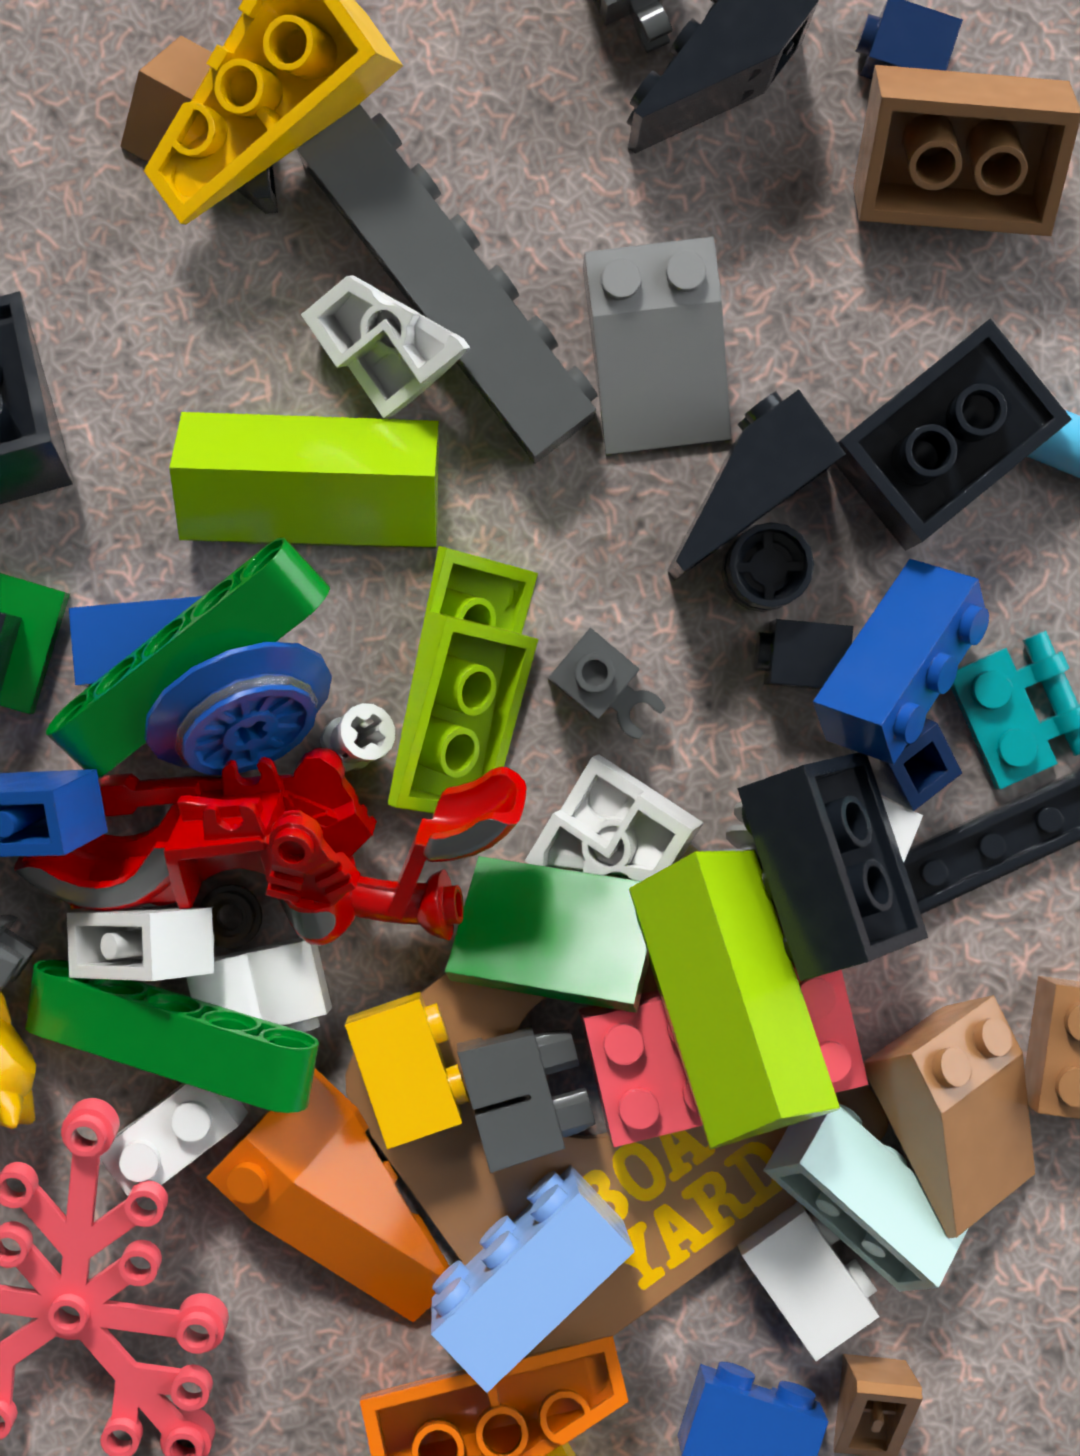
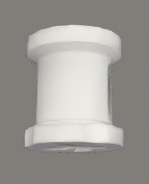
[320,703,395,772]

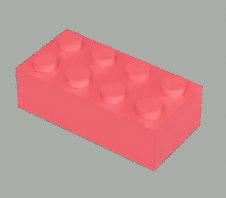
[579,962,869,1147]

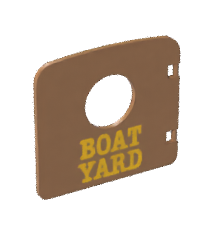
[345,844,888,1355]

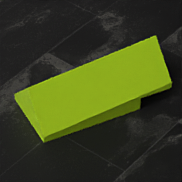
[169,412,439,548]
[388,546,539,813]
[629,850,840,1150]

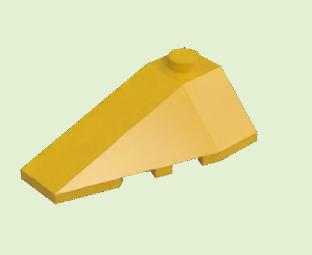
[144,0,403,225]

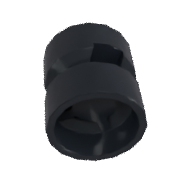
[721,522,814,612]

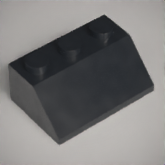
[737,752,928,981]

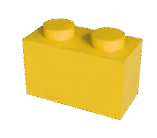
[345,991,470,1150]

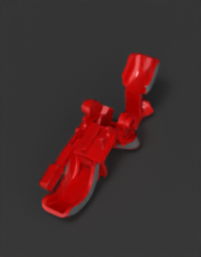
[14,747,527,946]

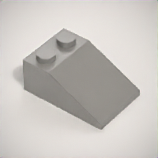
[583,236,731,456]

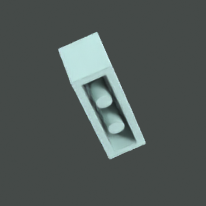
[763,1104,968,1292]

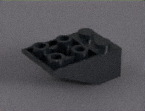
[627,0,819,154]

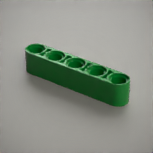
[46,538,330,778]
[25,960,319,1113]

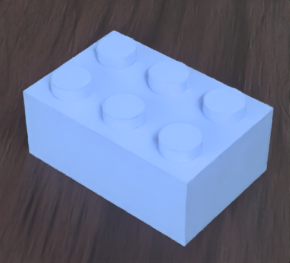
[431,1165,635,1393]

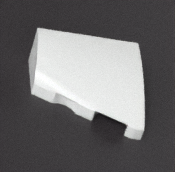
[301,275,470,418]
[525,754,704,881]

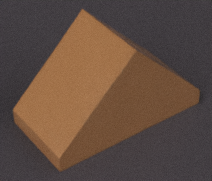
[120,36,212,162]
[833,1354,923,1456]

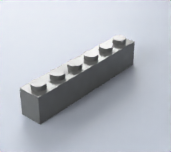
[297,104,598,464]

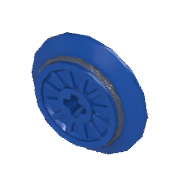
[144,642,332,775]

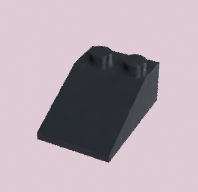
[0,291,73,504]
[835,318,1072,551]
[667,389,846,581]

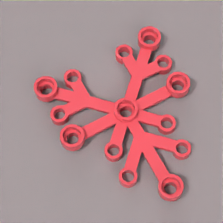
[0,1098,229,1456]

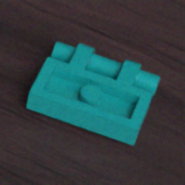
[951,630,1080,789]

